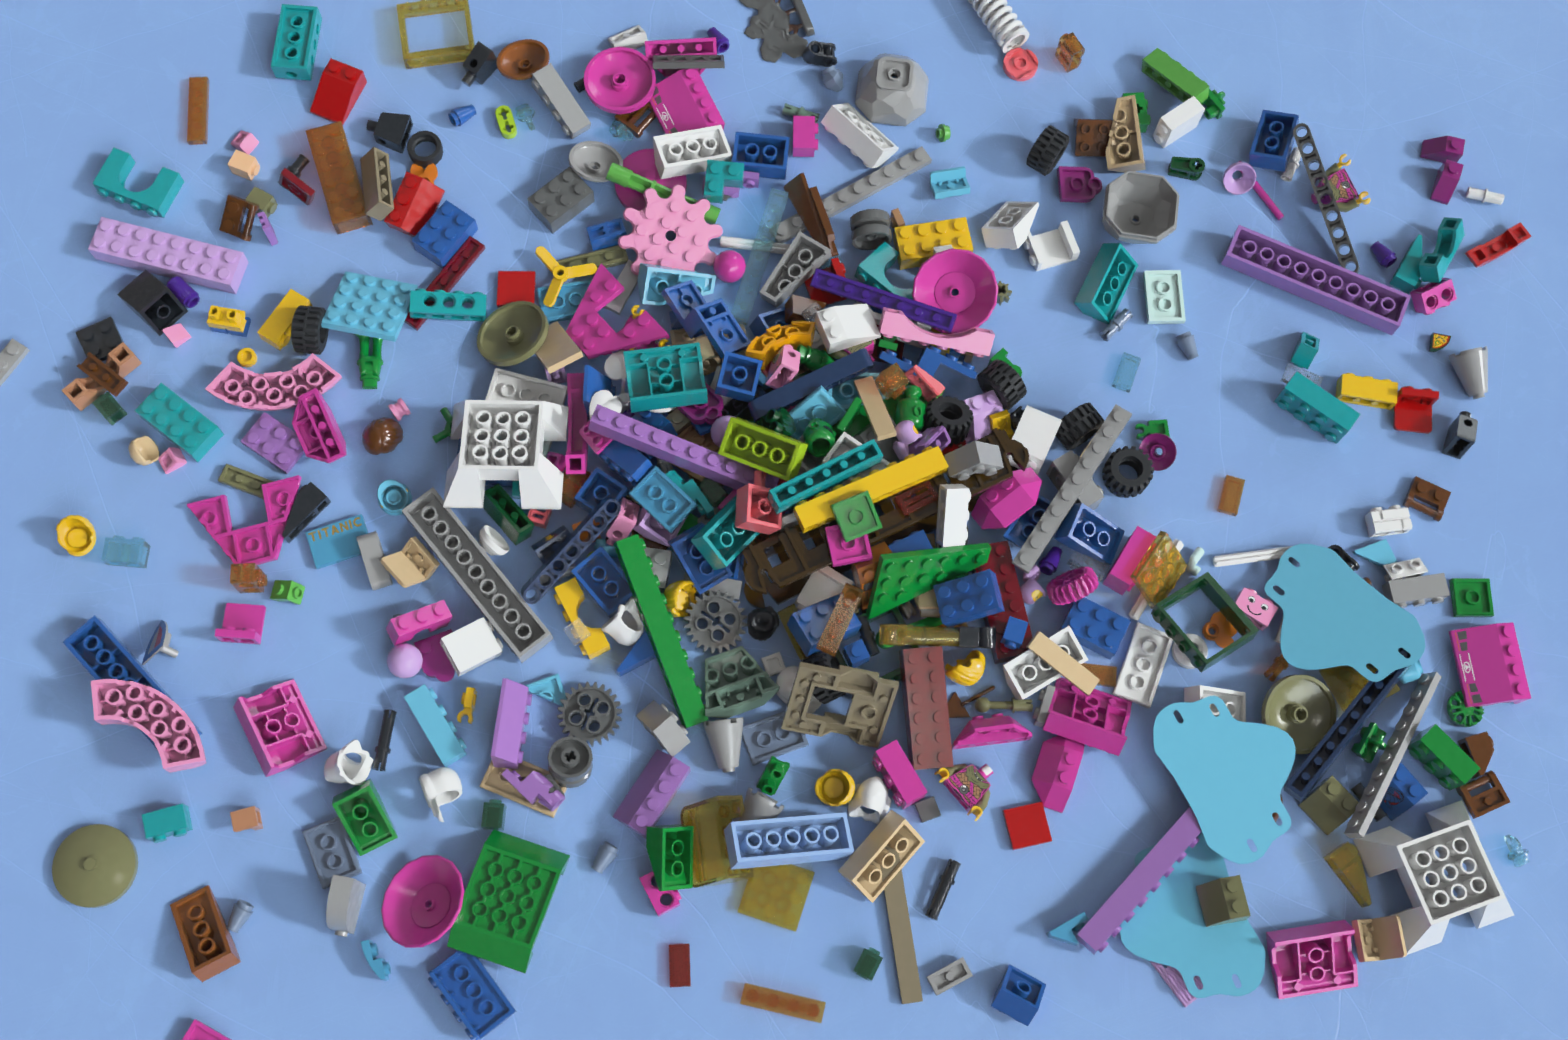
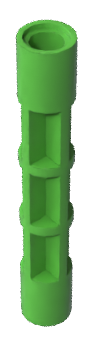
[606,162,721,224]

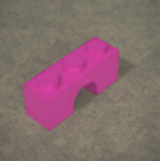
[386,600,452,646]

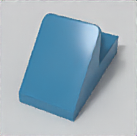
[1046,912,1088,946]

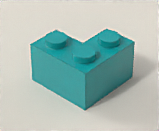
[704,160,745,204]

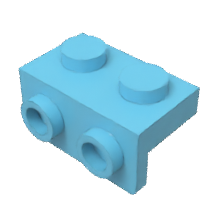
[930,166,970,199]

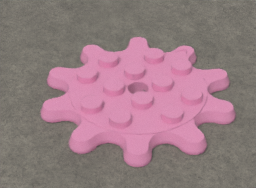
[618,185,723,275]

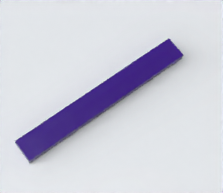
[810,268,957,333]

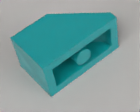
[1291,332,1320,369]

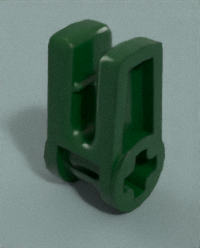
[1168,157,1205,181]

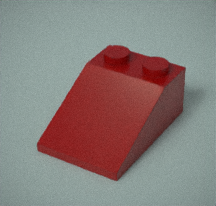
[310,58,367,125]

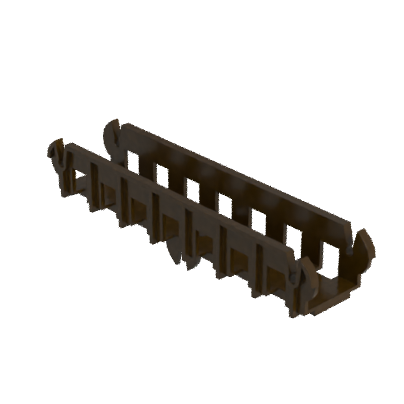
[740,428,1029,609]

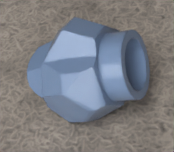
[821,65,843,92]

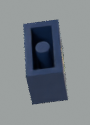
[531,525,575,564]

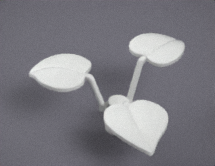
[589,353,676,419]

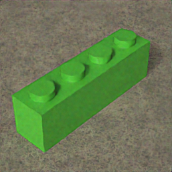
[1141,48,1210,103]

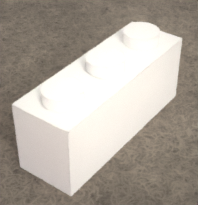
[936,484,971,547]

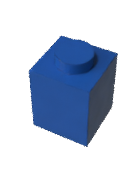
[1000,616,1029,649]
[842,639,870,668]

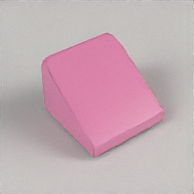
[230,130,259,154]
[162,323,192,348]
[158,447,187,474]

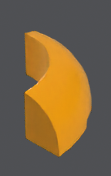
[746,321,815,371]

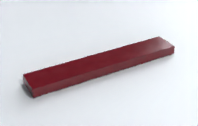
[404,236,485,331]

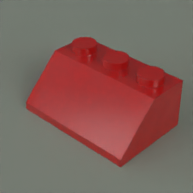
[384,171,445,237]

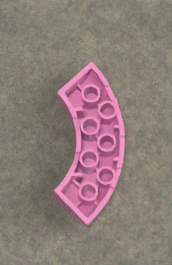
[205,353,342,411]
[91,679,206,773]

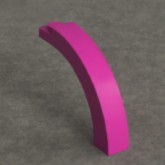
[565,373,588,474]

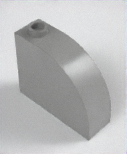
[326,875,366,937]

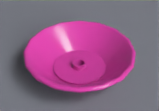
[912,248,998,334]
[381,855,464,948]

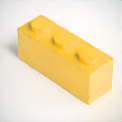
[257,289,313,350]
[1335,373,1398,410]

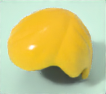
[56,515,96,557]
[664,580,697,617]
[944,650,986,686]
[814,769,855,806]

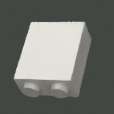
[1152,96,1205,149]
[440,617,503,677]

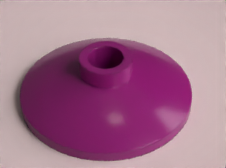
[1139,433,1177,471]

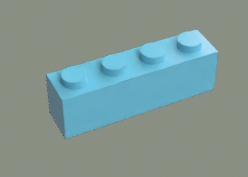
[404,684,467,767]

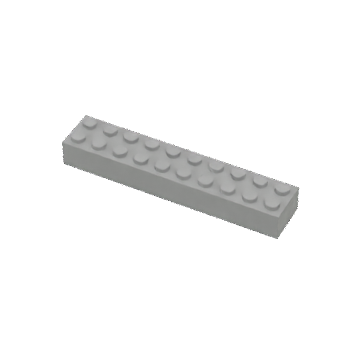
[401,487,553,663]

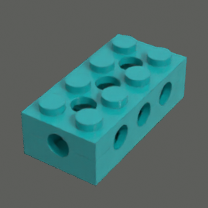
[271,4,322,81]

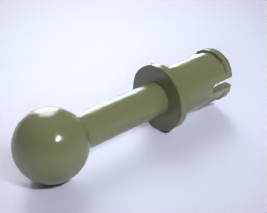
[975,697,1033,713]

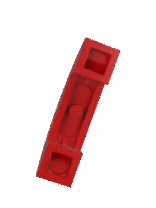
[1465,222,1532,268]

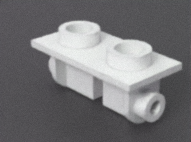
[1383,558,1428,582]

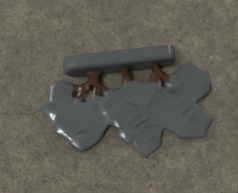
[739,0,815,63]

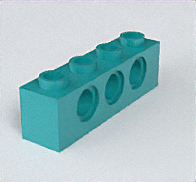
[409,289,487,322]

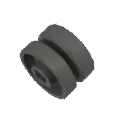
[850,209,892,250]
[548,736,593,788]

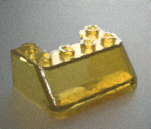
[680,795,754,888]

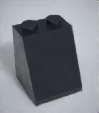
[117,270,188,336]

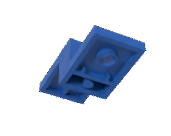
[661,280,751,358]
[878,345,978,379]

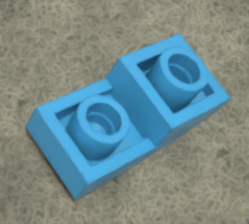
[361,940,391,981]

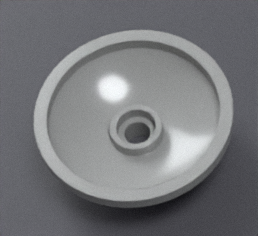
[568,141,623,183]

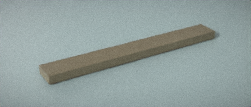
[880,846,923,1004]

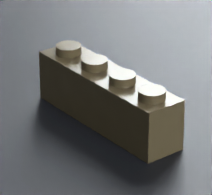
[360,147,394,221]

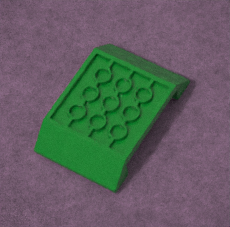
[447,829,570,974]

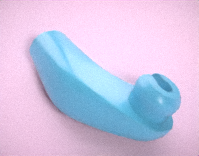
[594,539,618,558]

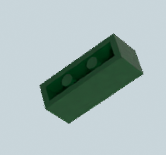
[483,483,534,546]

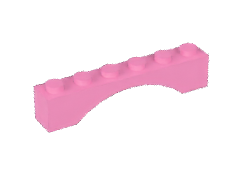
[878,307,995,357]

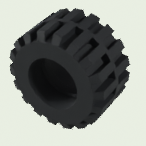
[1026,125,1069,176]
[291,305,329,355]
[977,359,1027,410]
[923,396,973,446]
[1055,402,1104,450]
[1102,446,1154,498]
[802,649,847,704]

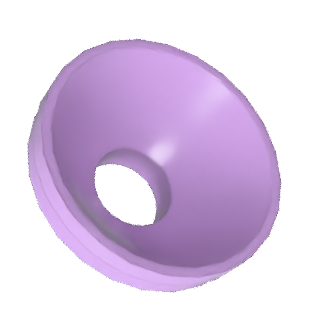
[1223,162,1257,195]

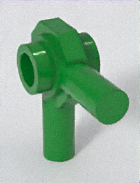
[432,407,453,443]

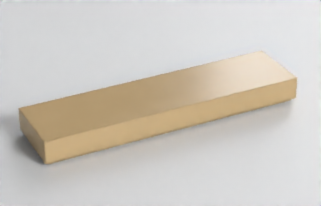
[854,376,896,441]
[1026,631,1100,696]

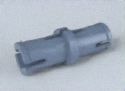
[1100,308,1133,341]

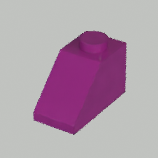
[1420,136,1465,163]
[1430,159,1464,205]

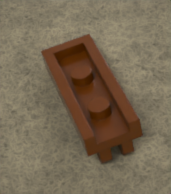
[77,352,129,397]

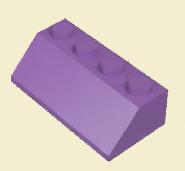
[491,678,532,769]
[612,749,691,839]

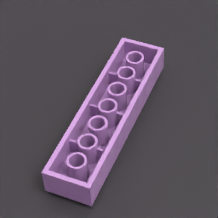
[88,217,248,294]

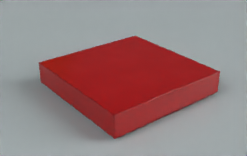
[497,271,536,308]
[1002,802,1052,851]

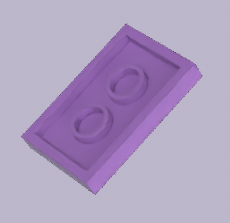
[241,412,305,474]

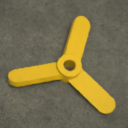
[535,246,597,307]

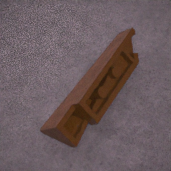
[784,172,838,257]

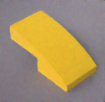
[989,410,1014,440]

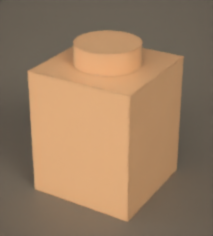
[227,150,260,181]

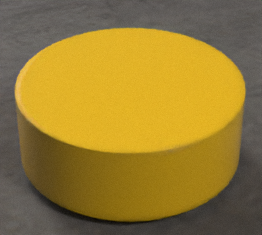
[237,348,257,368]

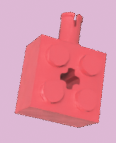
[735,470,782,535]

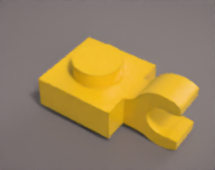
[457,687,477,724]

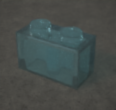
[101,535,151,568]

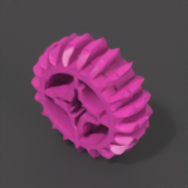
[1046,567,1099,605]

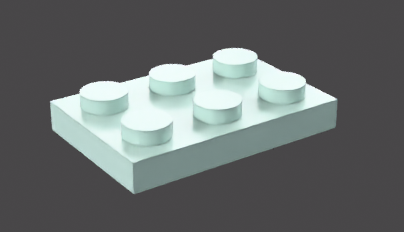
[1143,270,1186,324]

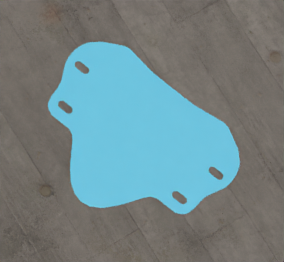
[1264,544,1426,682]
[1153,696,1295,864]
[1120,831,1265,998]

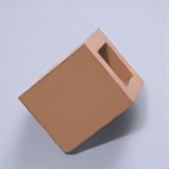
[230,806,263,832]

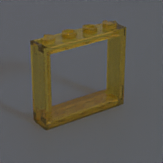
[396,0,475,69]

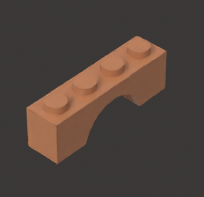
[61,342,142,411]

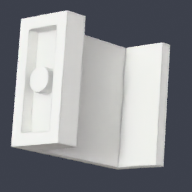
[1023,220,1080,272]
[794,566,853,610]

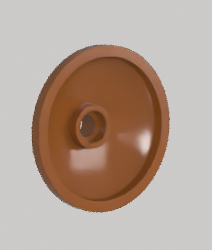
[496,39,550,80]

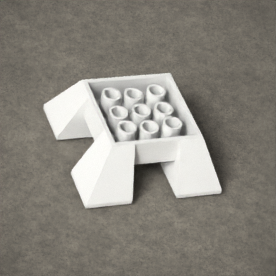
[443,400,569,510]
[1353,800,1514,955]

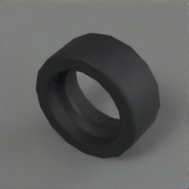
[407,131,443,168]

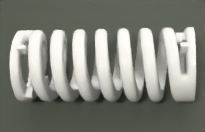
[968,0,1030,53]

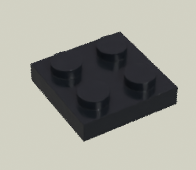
[76,317,123,361]

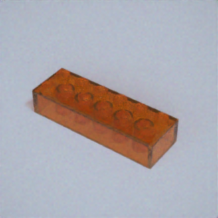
[306,121,373,235]

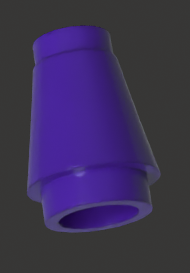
[707,27,730,53]
[1370,241,1397,268]
[1039,546,1063,575]

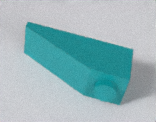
[1389,234,1423,294]

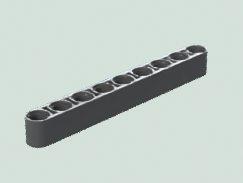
[1293,123,1360,274]

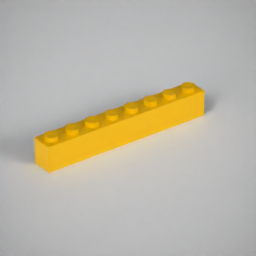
[793,446,949,533]

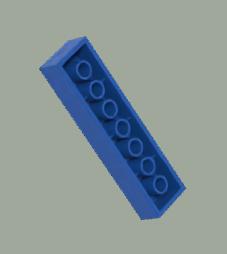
[63,615,202,749]

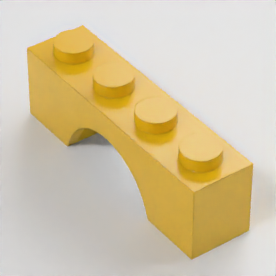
[553,577,611,660]

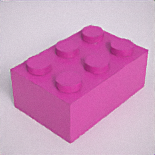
[1102,526,1158,595]
[872,740,927,810]

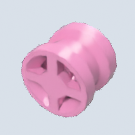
[388,398,411,421]

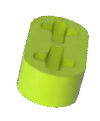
[495,105,517,139]

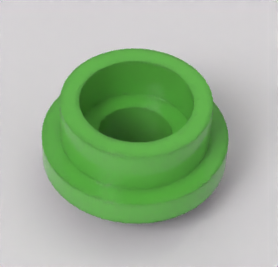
[935,124,951,142]

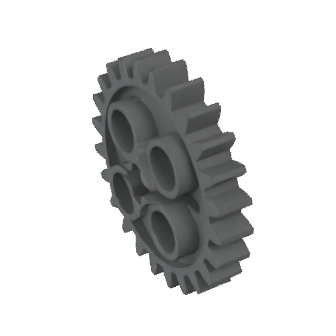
[683,590,747,654]
[557,682,622,747]

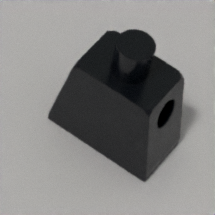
[461,41,498,87]
[366,112,413,154]
[1442,411,1478,459]

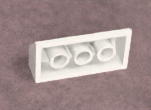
[821,103,899,168]
[653,125,733,179]
[1002,626,1088,700]

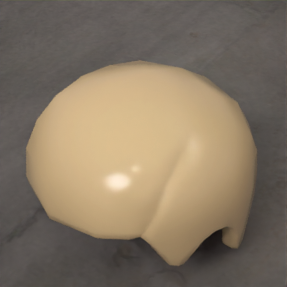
[128,436,159,466]

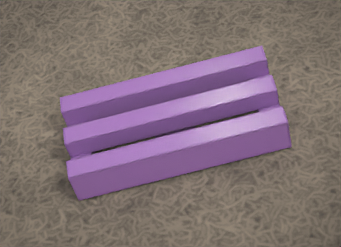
[257,212,278,246]

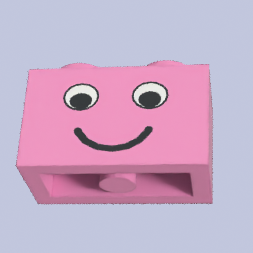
[1234,587,1279,631]

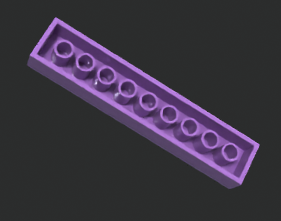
[1221,225,1411,335]

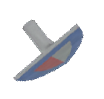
[142,620,179,665]

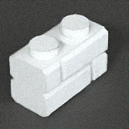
[1365,505,1413,537]

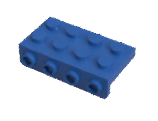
[428,951,517,1040]

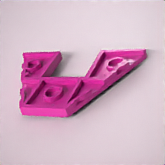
[566,263,670,360]
[187,475,302,569]

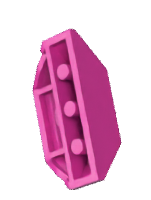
[645,37,717,77]
[292,388,347,464]
[971,467,1043,530]
[952,713,1033,750]
[1031,735,1085,813]

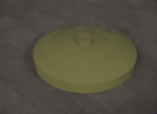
[477,301,549,366]
[1261,674,1337,754]
[52,824,138,908]

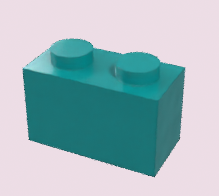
[142,803,193,843]

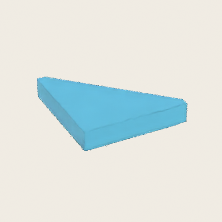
[1353,539,1397,567]
[525,674,567,707]

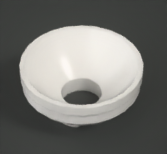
[479,525,510,556]
[1172,633,1208,669]

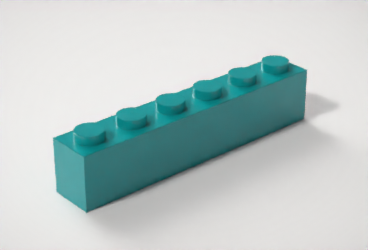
[767,439,884,514]

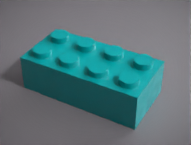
[1274,371,1360,444]
[134,383,224,462]
[691,494,759,570]

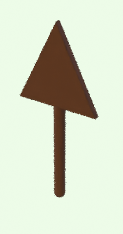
[948,686,995,718]

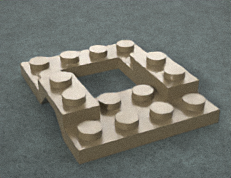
[781,662,899,748]

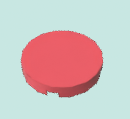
[1003,48,1038,81]

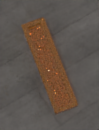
[187,77,209,145]
[816,583,864,657]
[740,983,826,1023]

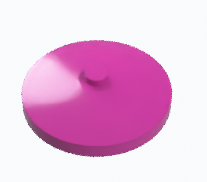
[584,47,656,114]
[614,149,687,210]

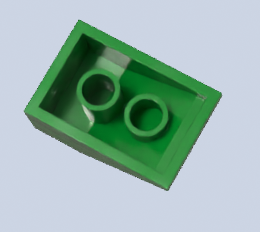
[332,779,398,856]
[646,824,694,891]

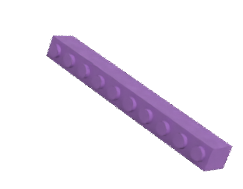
[588,404,780,490]
[1076,807,1202,955]

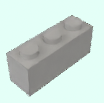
[1382,573,1450,608]

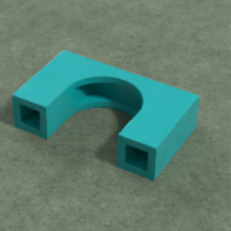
[92,148,184,218]
[854,242,913,300]

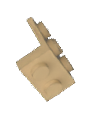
[380,536,440,588]
[1351,915,1407,962]

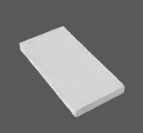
[1112,622,1173,708]

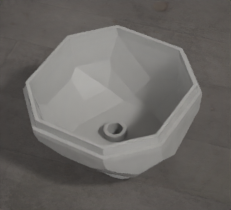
[855,53,929,126]
[1102,171,1179,244]

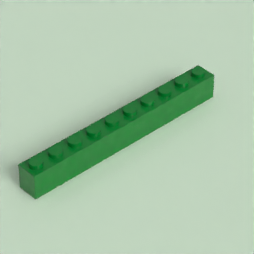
[613,534,709,729]

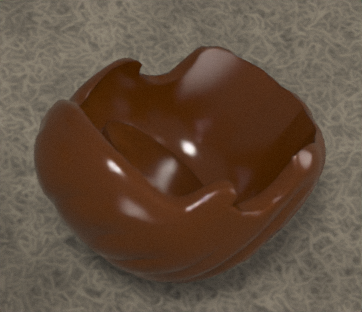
[362,417,403,455]

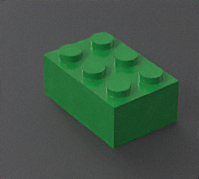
[1407,724,1481,791]

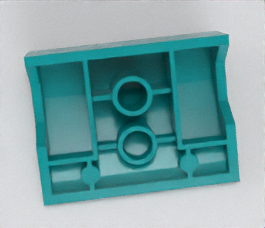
[623,342,708,413]

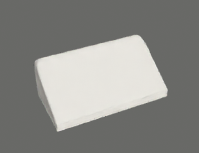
[608,25,648,49]

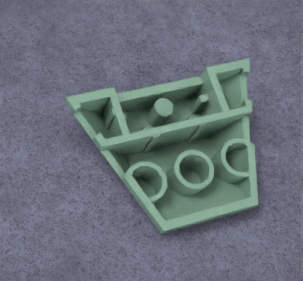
[705,646,780,719]

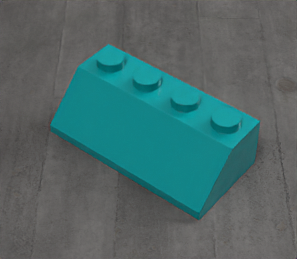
[1074,243,1138,324]

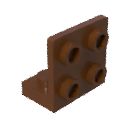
[1073,119,1113,157]

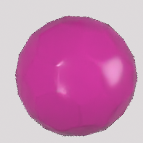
[713,250,746,283]

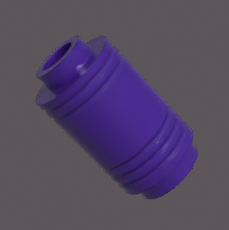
[167,276,200,308]

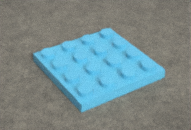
[321,271,418,342]

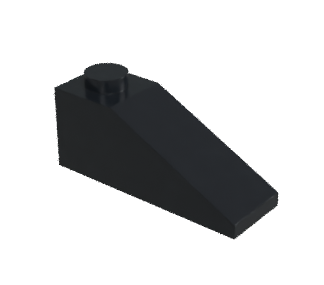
[282,482,331,543]

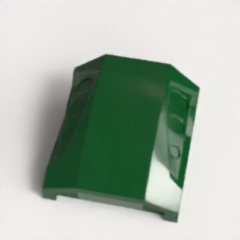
[754,407,796,437]

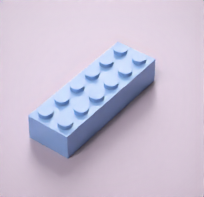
[724,812,854,870]

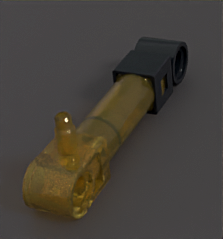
[879,624,996,648]

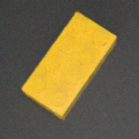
[893,217,973,270]

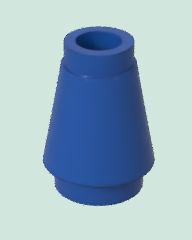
[448,104,476,127]

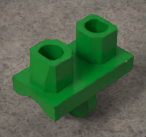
[1201,89,1226,120]
[1351,722,1387,763]
[756,756,790,796]

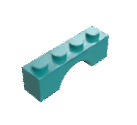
[1419,217,1465,283]

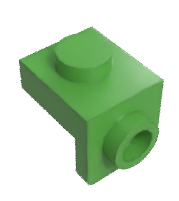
[270,580,305,605]

